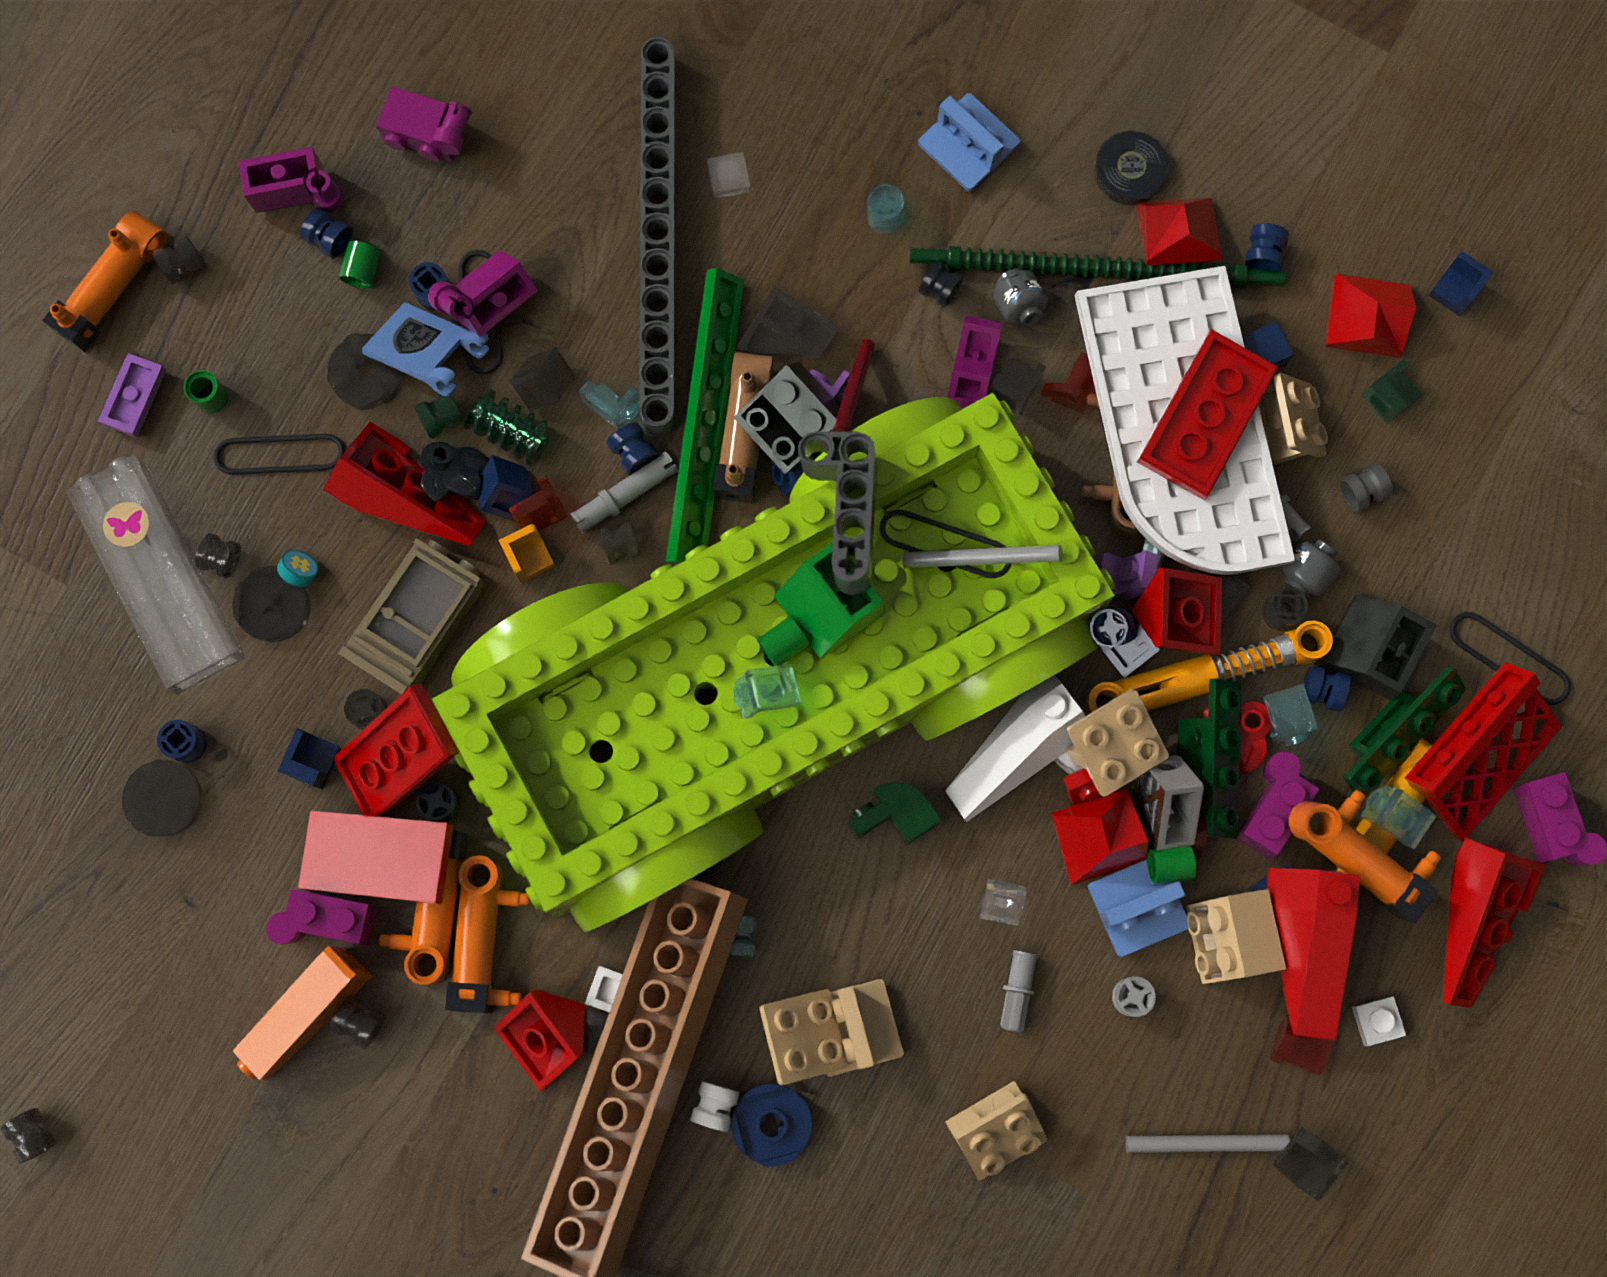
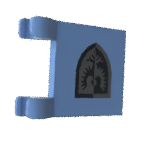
[362,302,489,397]

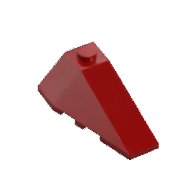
[323,421,486,546]
[1443,838,1546,1008]
[1266,868,1360,1041]

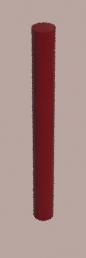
[832,339,875,432]

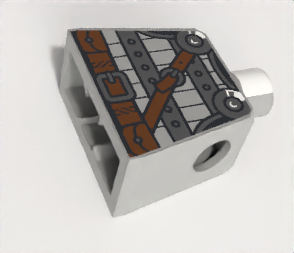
[1136,755,1204,850]

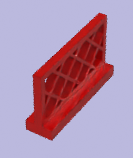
[1405,662,1562,842]

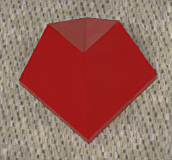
[1136,198,1223,266]
[1325,274,1416,358]
[1131,568,1222,656]
[1051,789,1148,885]
[493,989,585,1092]

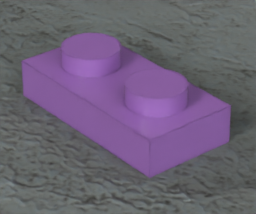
[98,353,167,438]

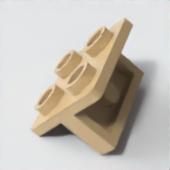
[1258,373,1328,465]
[1065,689,1169,796]
[826,979,903,1076]
[760,989,848,1085]
[945,1081,1047,1180]

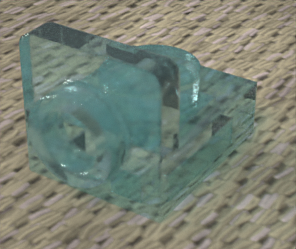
[579,380,640,429]
[733,664,801,719]
[1262,684,1318,746]
[1361,784,1436,849]

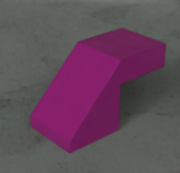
[947,315,1002,406]

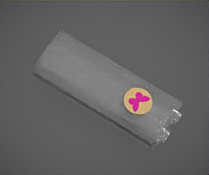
[65,454,246,695]

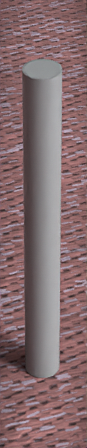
[902,545,1062,568]
[1126,1134,1290,1153]

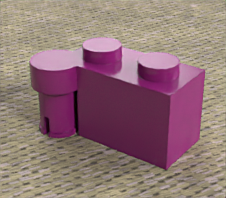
[376,86,472,162]
[238,147,343,213]
[428,250,538,337]
[1236,751,1319,859]
[1513,772,1607,866]
[266,889,378,946]

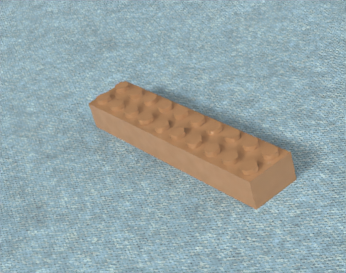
[521,878,748,1277]

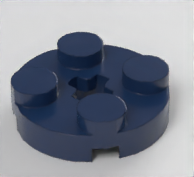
[731,1083,812,1166]

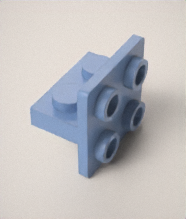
[918,93,1020,192]
[1087,859,1189,957]

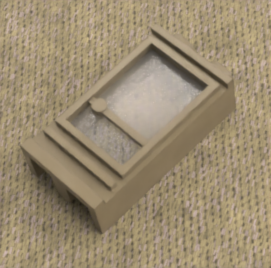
[338,538,486,695]

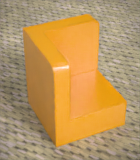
[499,524,556,583]

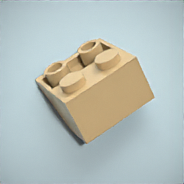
[1185,889,1286,984]

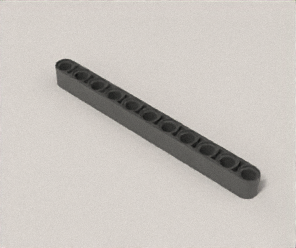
[639,37,677,437]

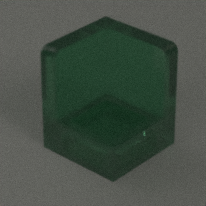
[1362,359,1422,424]

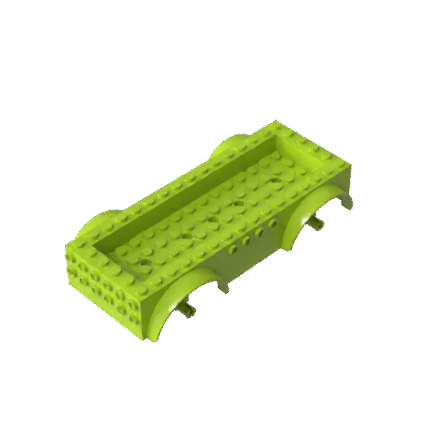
[432,393,1115,932]

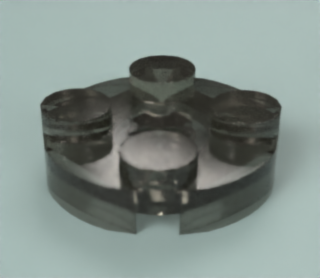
[327,333,405,410]

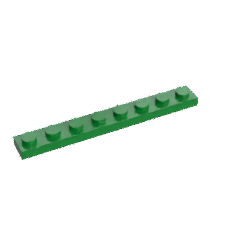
[666,267,744,565]

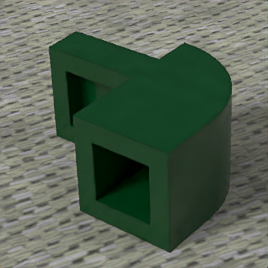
[848,783,941,845]

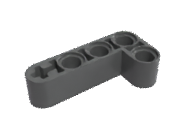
[798,431,877,595]

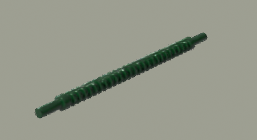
[909,246,1286,288]

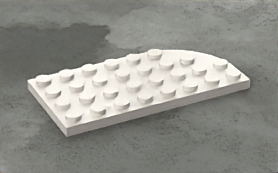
[1075,266,1295,574]

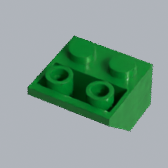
[774,542,885,660]

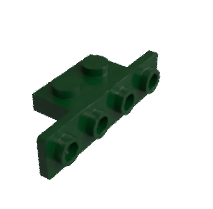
[1344,665,1466,798]
[1177,678,1242,839]

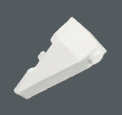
[945,675,1085,822]

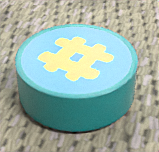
[277,550,319,587]

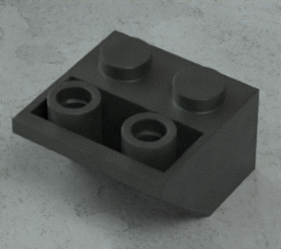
[733,361,840,474]
[1320,595,1437,700]

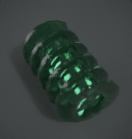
[464,390,549,465]

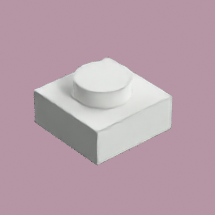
[585,966,623,1012]
[1352,996,1406,1046]

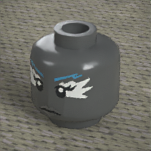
[992,269,1049,326]
[1282,539,1340,599]

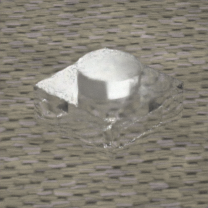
[707,152,751,198]
[980,879,1027,926]

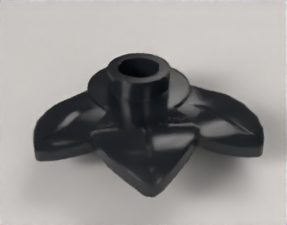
[421,442,489,503]

